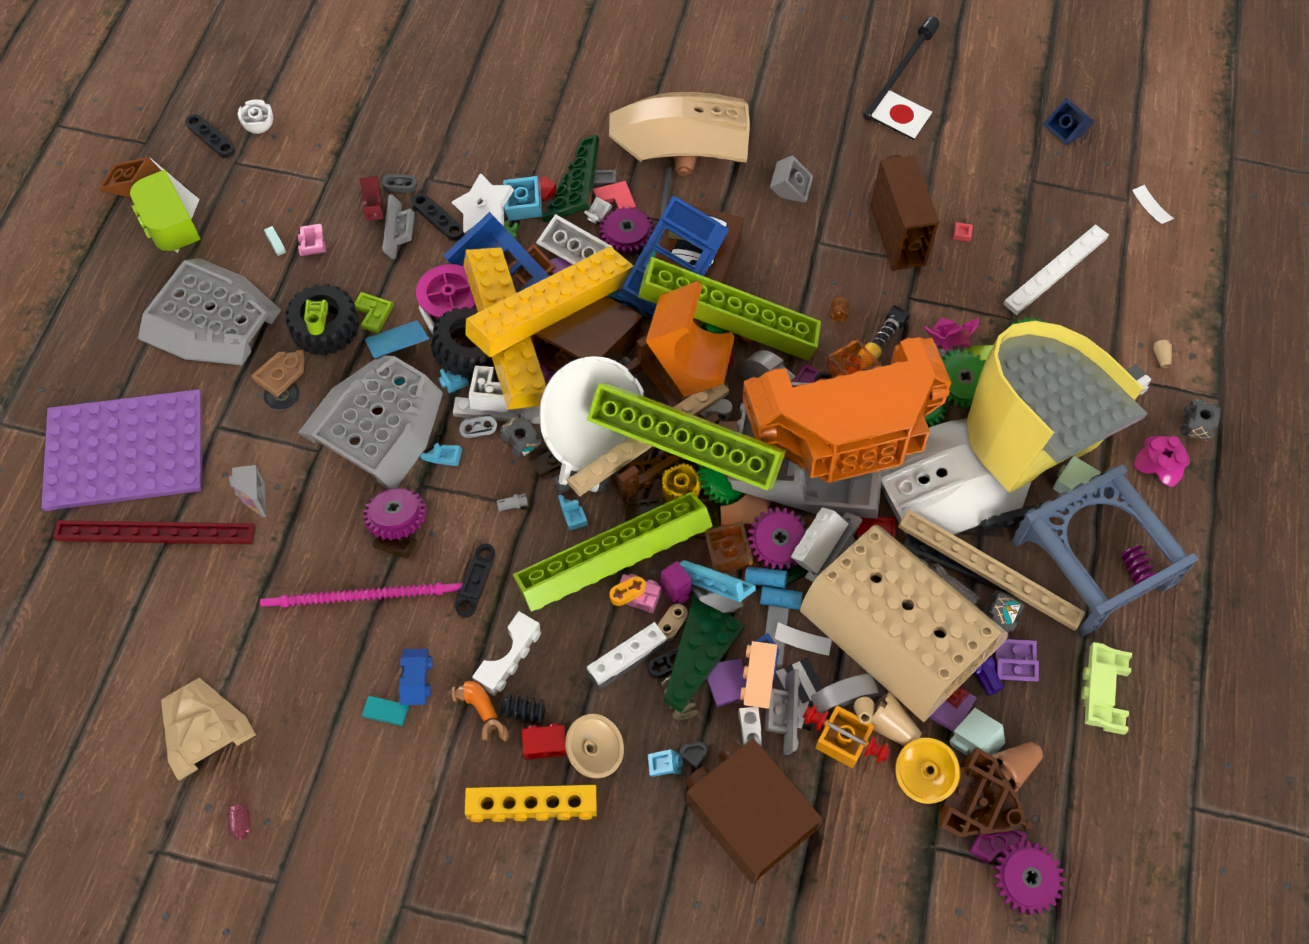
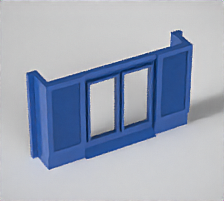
[617,195,729,316]
[443,212,549,293]

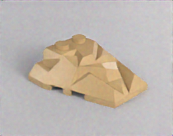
[161,678,256,781]

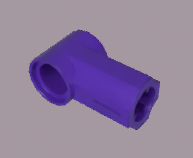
[972,656,1004,696]

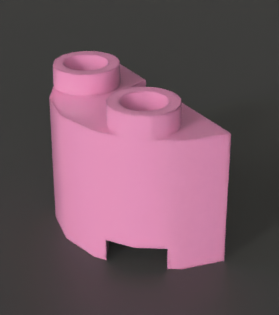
[298,224,326,256]

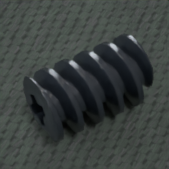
[499,691,545,726]

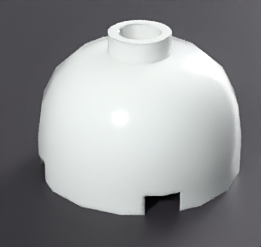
[238,99,274,134]

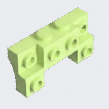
[1081,642,1132,735]

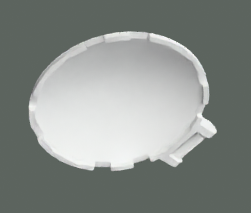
[539,356,644,492]

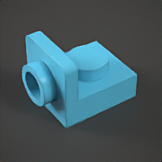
[438,369,469,393]
[648,749,683,777]

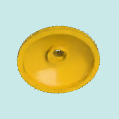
[895,738,960,804]

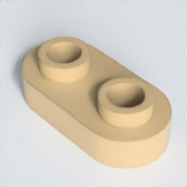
[658,604,688,642]

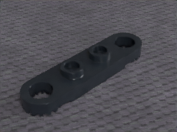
[185,114,235,158]
[412,193,464,241]
[980,502,1045,531]
[455,543,496,618]

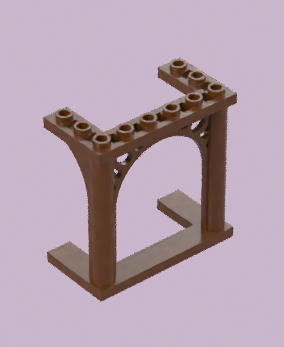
[609,334,720,501]

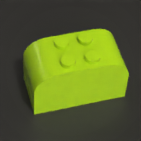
[130,169,201,251]

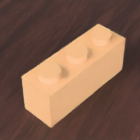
[740,641,777,709]

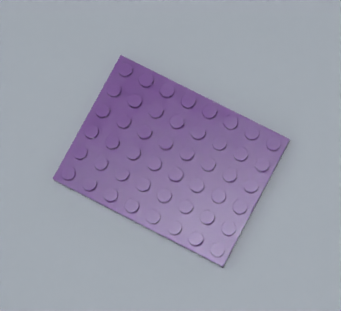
[42,389,202,511]

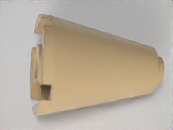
[869,691,922,747]

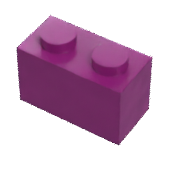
[660,561,692,605]

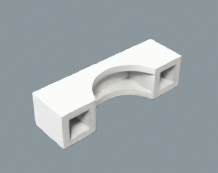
[472,611,541,696]

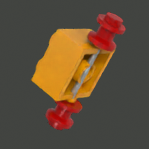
[803,705,891,769]

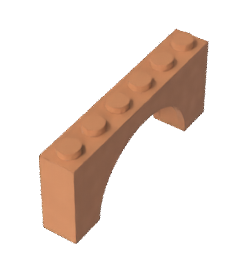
[719,421,770,532]

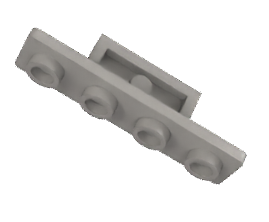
[382,195,415,260]
[805,512,862,582]
[765,669,800,755]

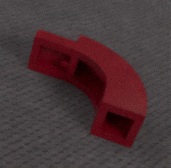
[359,176,384,221]

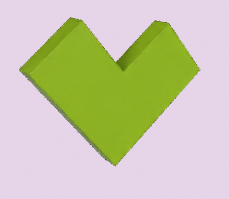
[354,292,394,334]

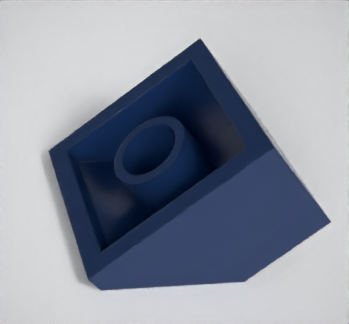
[1043,98,1095,145]

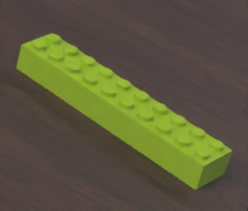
[638,257,821,361]
[587,382,786,491]
[513,491,713,612]

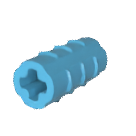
[745,566,788,589]
[760,586,802,610]

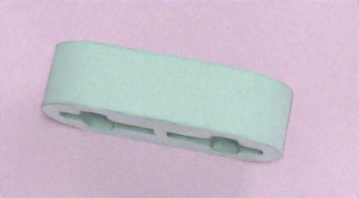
[264,226,286,256]

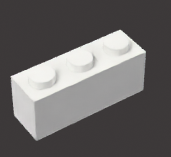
[791,507,849,574]

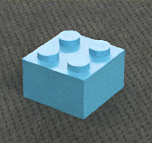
[503,176,543,221]

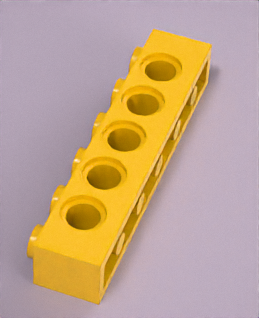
[465,785,597,822]

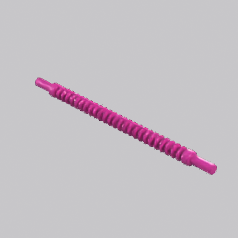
[260,582,463,607]

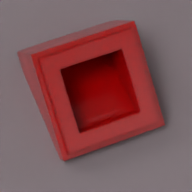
[539,176,556,202]

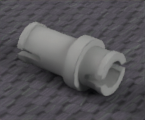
[497,493,528,512]

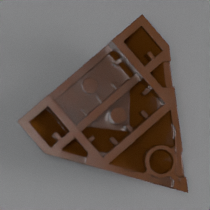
[939,747,1034,837]

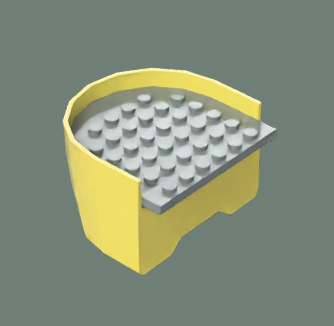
[966,321,1148,493]

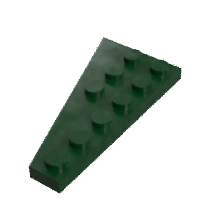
[541,134,600,223]
[663,594,745,713]

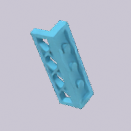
[679,560,756,602]

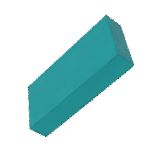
[362,696,409,727]

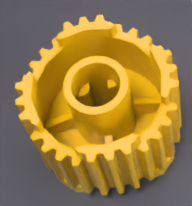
[662,463,701,503]

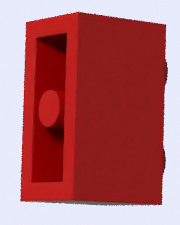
[522,723,567,760]

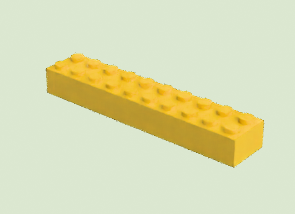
[466,246,634,357]
[463,248,546,410]

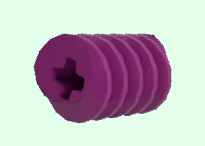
[1121,545,1157,586]

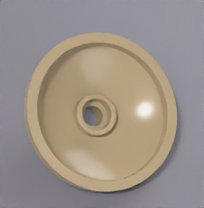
[565,714,624,779]

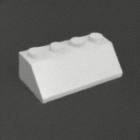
[536,214,614,265]

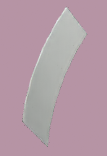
[1132,185,1174,224]
[774,622,832,656]

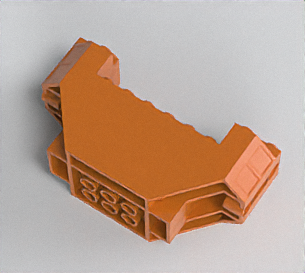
[743,337,951,483]

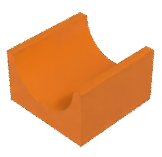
[646,281,735,397]

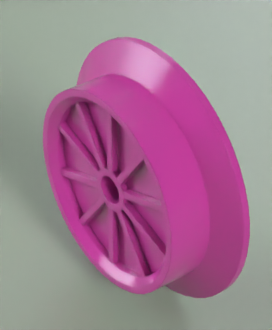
[416,264,476,318]

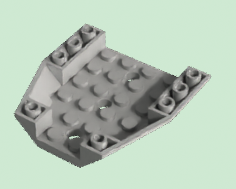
[138,258,281,365]
[298,355,443,490]

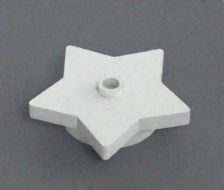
[452,174,514,234]

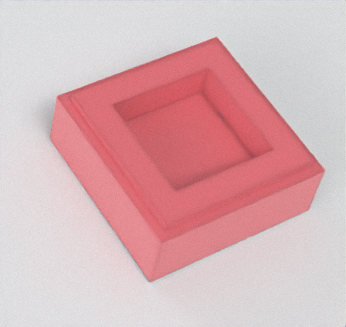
[953,222,973,242]

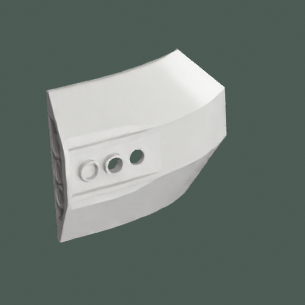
[881,418,1031,535]

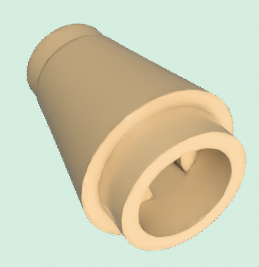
[1153,340,1172,368]
[854,696,875,724]

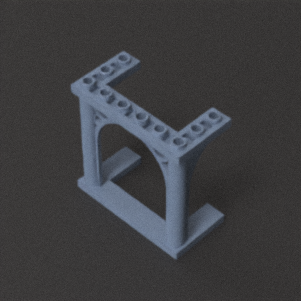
[1012,464,1199,637]

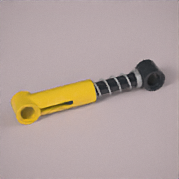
[841,305,910,376]

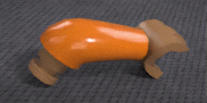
[452,681,510,742]

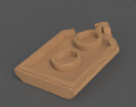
[251,350,304,397]

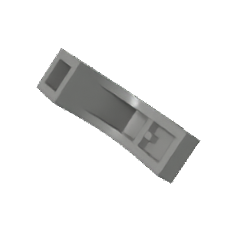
[738,350,796,382]
[811,674,885,715]

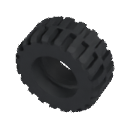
[285,284,359,355]
[431,307,495,378]

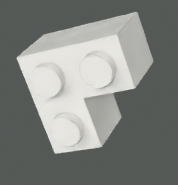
[469,365,508,412]

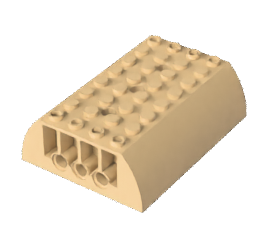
[800,525,1008,722]

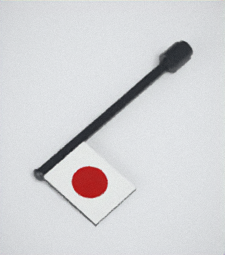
[863,16,940,141]

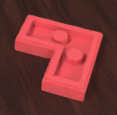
[593,181,636,209]

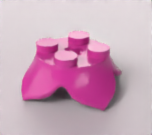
[925,318,979,350]
[1134,436,1190,487]

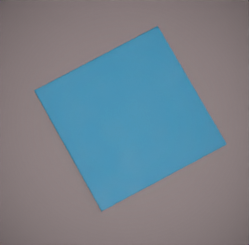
[365,320,429,358]

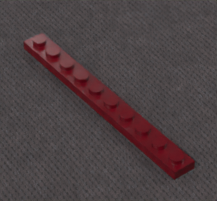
[53,520,256,545]

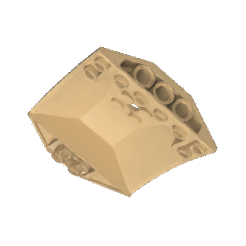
[609,92,750,163]

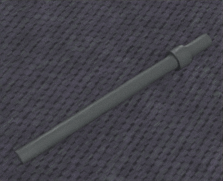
[657,167,672,245]

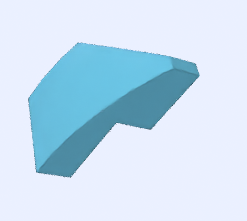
[420,443,462,466]
[558,495,588,531]

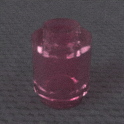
[227,805,251,840]

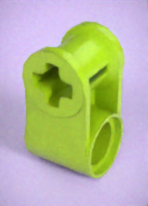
[304,299,328,335]

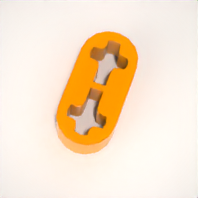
[610,576,646,606]

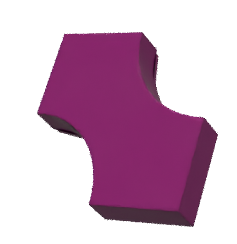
[969,830,1028,863]

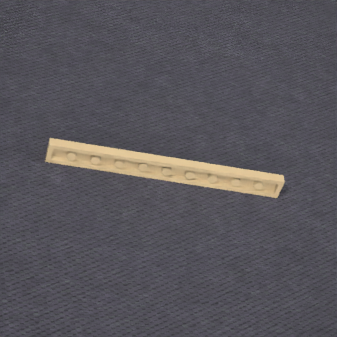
[567,384,730,497]
[898,509,1085,631]

